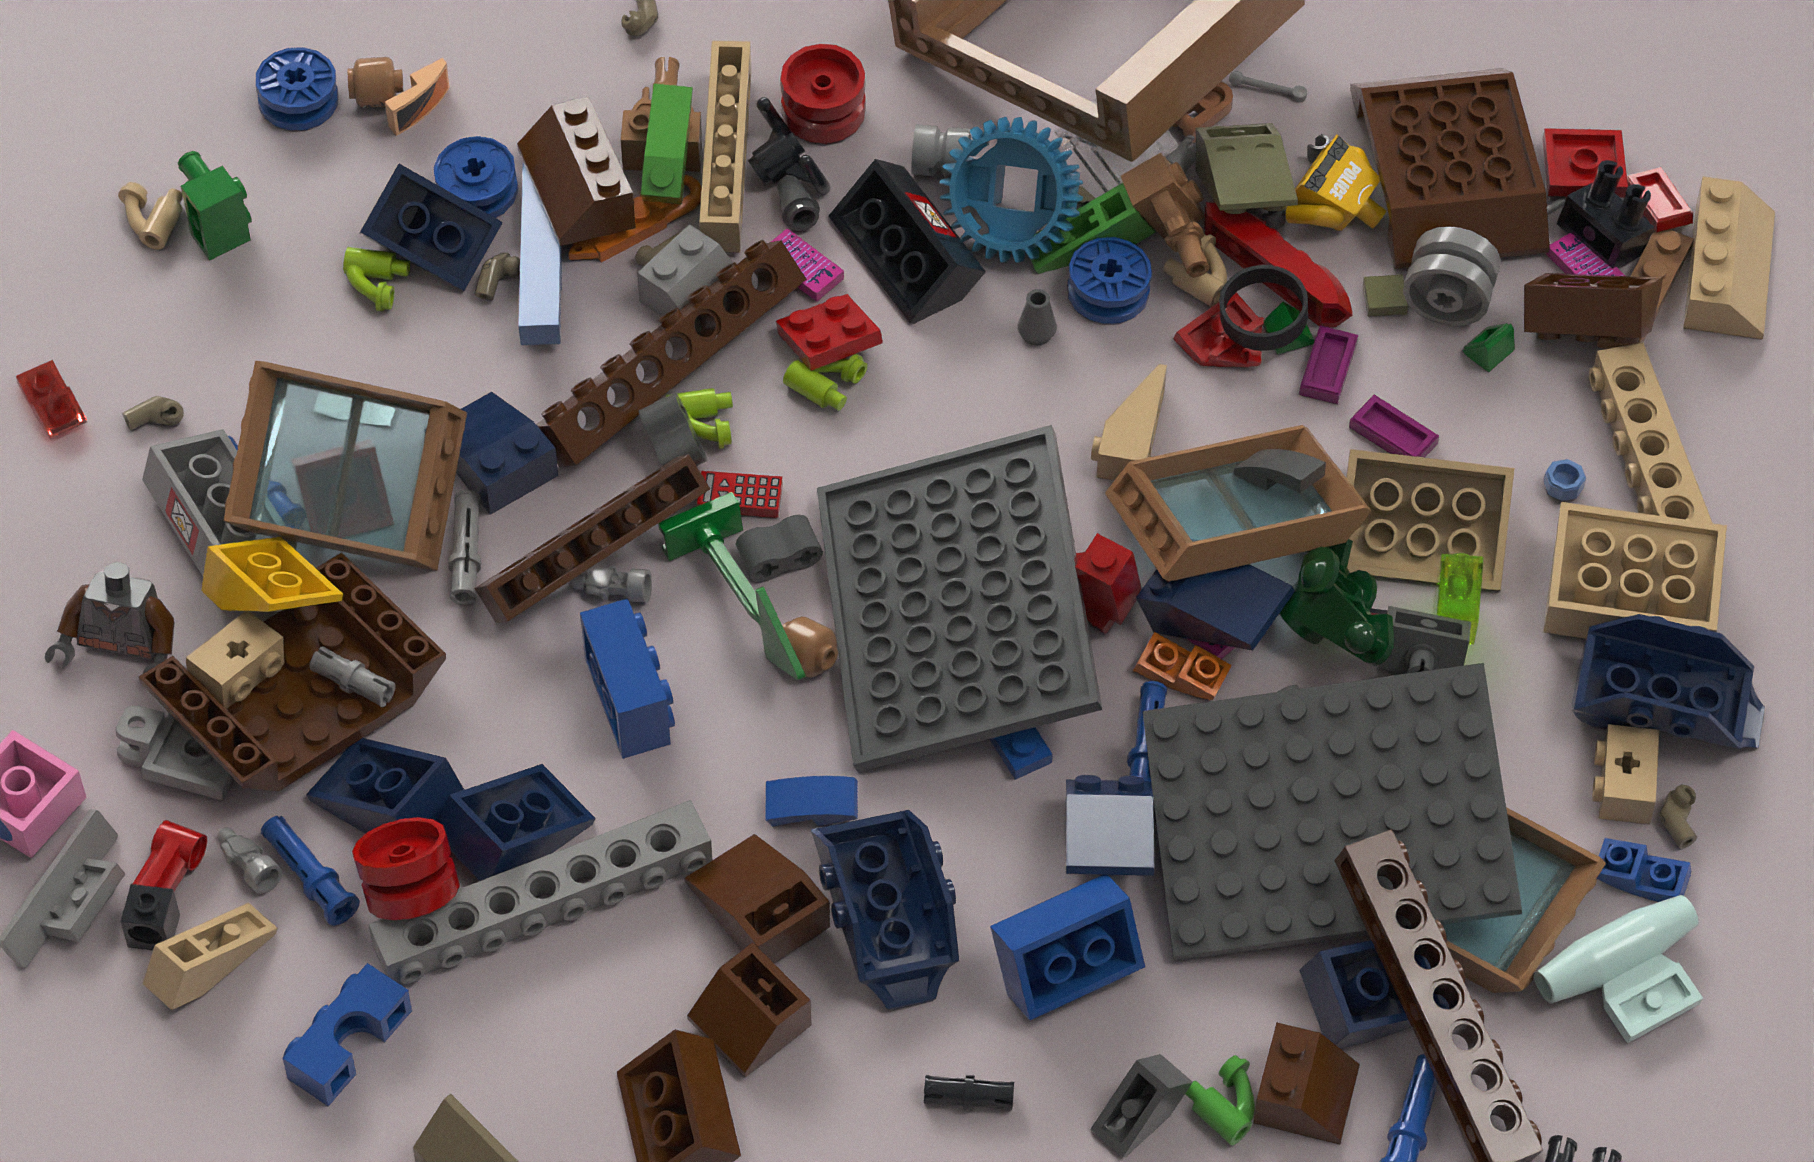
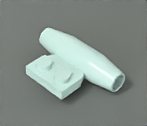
[1534,895,1703,1044]

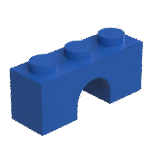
[282,963,412,1106]

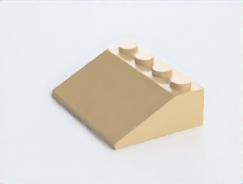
[1346,449,1515,591]
[1543,502,1727,638]

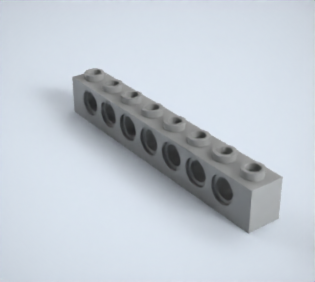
[368,800,713,984]

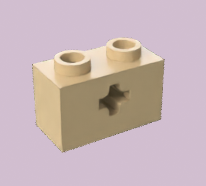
[186,611,284,709]
[1592,724,1659,824]

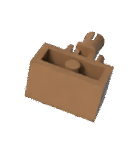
[621,57,702,172]
[1120,152,1210,278]

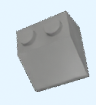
[637,224,733,335]

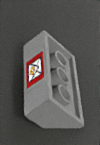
[142,429,297,576]

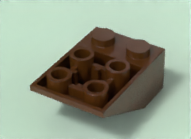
[684,834,830,963]

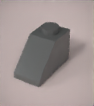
[1091,1054,1193,1158]

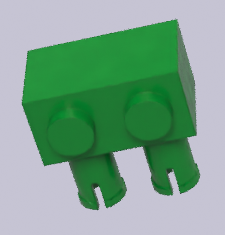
[178,151,252,261]

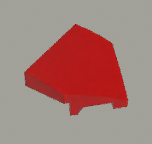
[1173,292,1264,367]

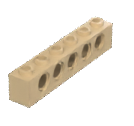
[699,41,752,253]
[1589,343,1712,523]

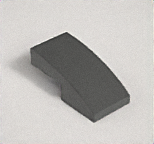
[1234,449,1326,494]

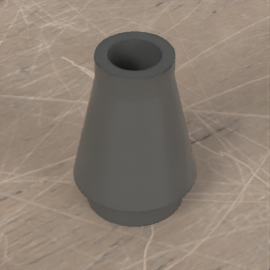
[777,175,820,231]
[1017,289,1057,345]

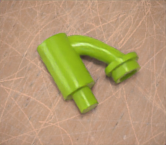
[343,247,410,312]
[783,354,868,411]
[666,388,733,449]

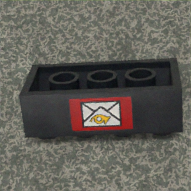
[829,159,986,324]

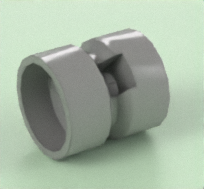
[911,124,971,178]

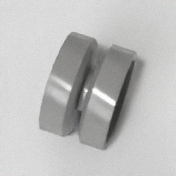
[1403,227,1501,326]

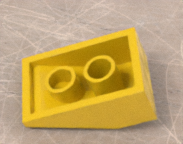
[201,537,343,612]

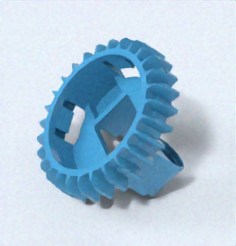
[939,117,1083,263]

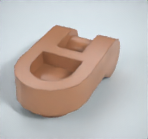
[1173,81,1233,143]

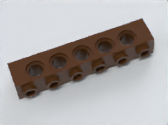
[474,454,710,623]

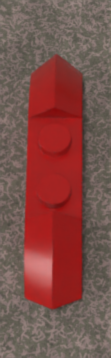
[1204,202,1353,328]

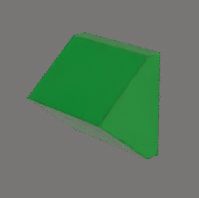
[1263,302,1315,355]
[1462,323,1515,372]

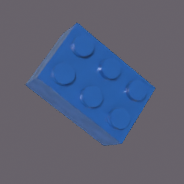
[580,599,675,759]
[990,875,1145,1020]

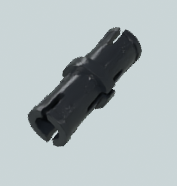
[924,1075,1015,1111]

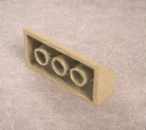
[1683,176,1775,339]

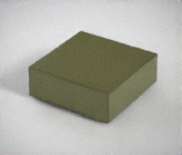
[1363,274,1408,317]

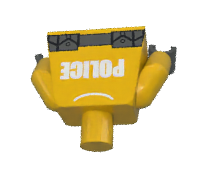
[1262,134,1387,231]

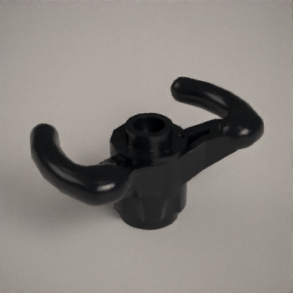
[747,97,831,195]

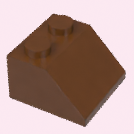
[1253,1022,1360,1145]

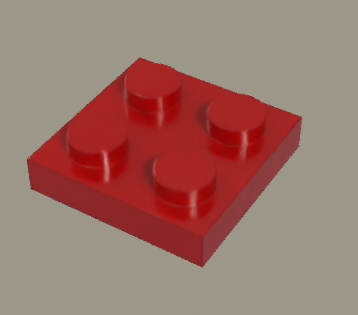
[1542,128,1628,198]
[776,294,883,371]

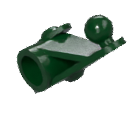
[1279,539,1394,666]

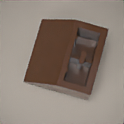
[687,942,812,1077]

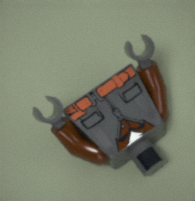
[45,562,175,674]

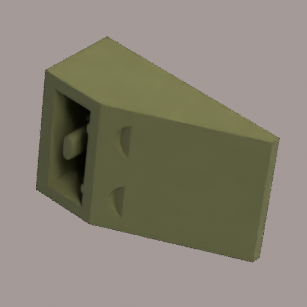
[1195,123,1298,214]

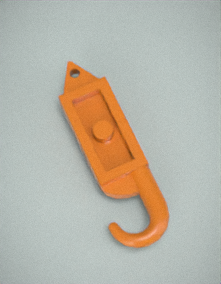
[568,175,702,263]

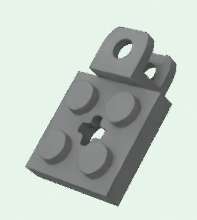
[116,706,233,801]

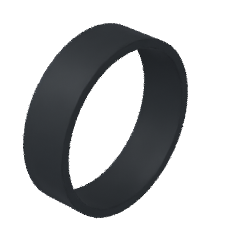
[1219,265,1308,351]

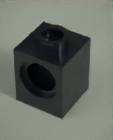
[120,884,180,950]

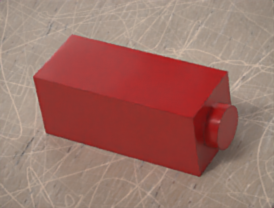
[1075,533,1142,625]

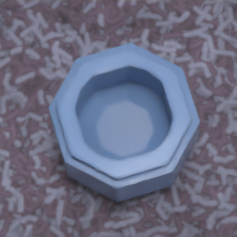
[1543,459,1586,501]

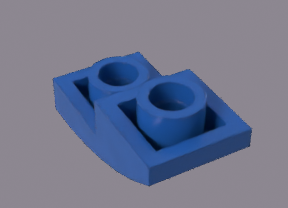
[765,776,858,827]
[1596,838,1692,902]

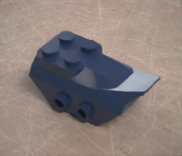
[1572,614,1765,750]
[811,810,959,1010]

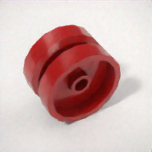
[780,44,866,144]
[352,817,460,920]

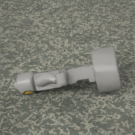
[570,566,652,603]
[217,827,282,894]

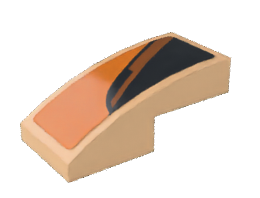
[385,58,450,136]

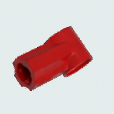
[133,820,208,892]

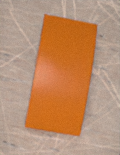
[1133,632,1232,700]

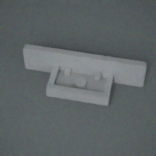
[0,809,125,968]

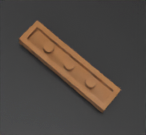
[1597,229,1694,349]

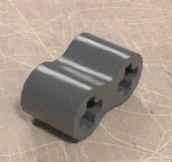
[639,393,707,466]
[735,515,823,582]

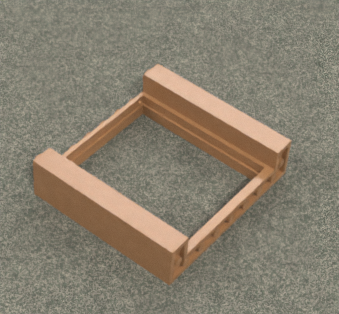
[888,0,1305,162]

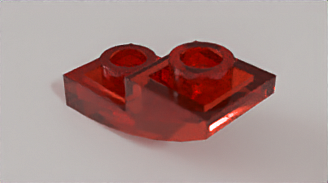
[16,360,87,439]

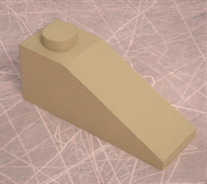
[1091,364,1167,480]
[142,902,278,1010]

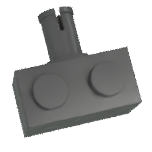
[1377,606,1471,675]

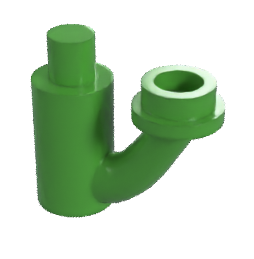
[1185,1055,1255,1146]

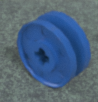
[256,47,338,131]
[434,136,518,218]
[1067,237,1152,324]

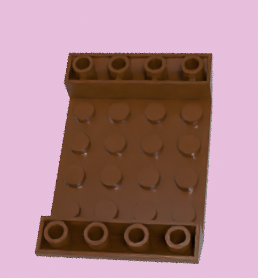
[1350,68,1550,269]
[139,552,446,791]

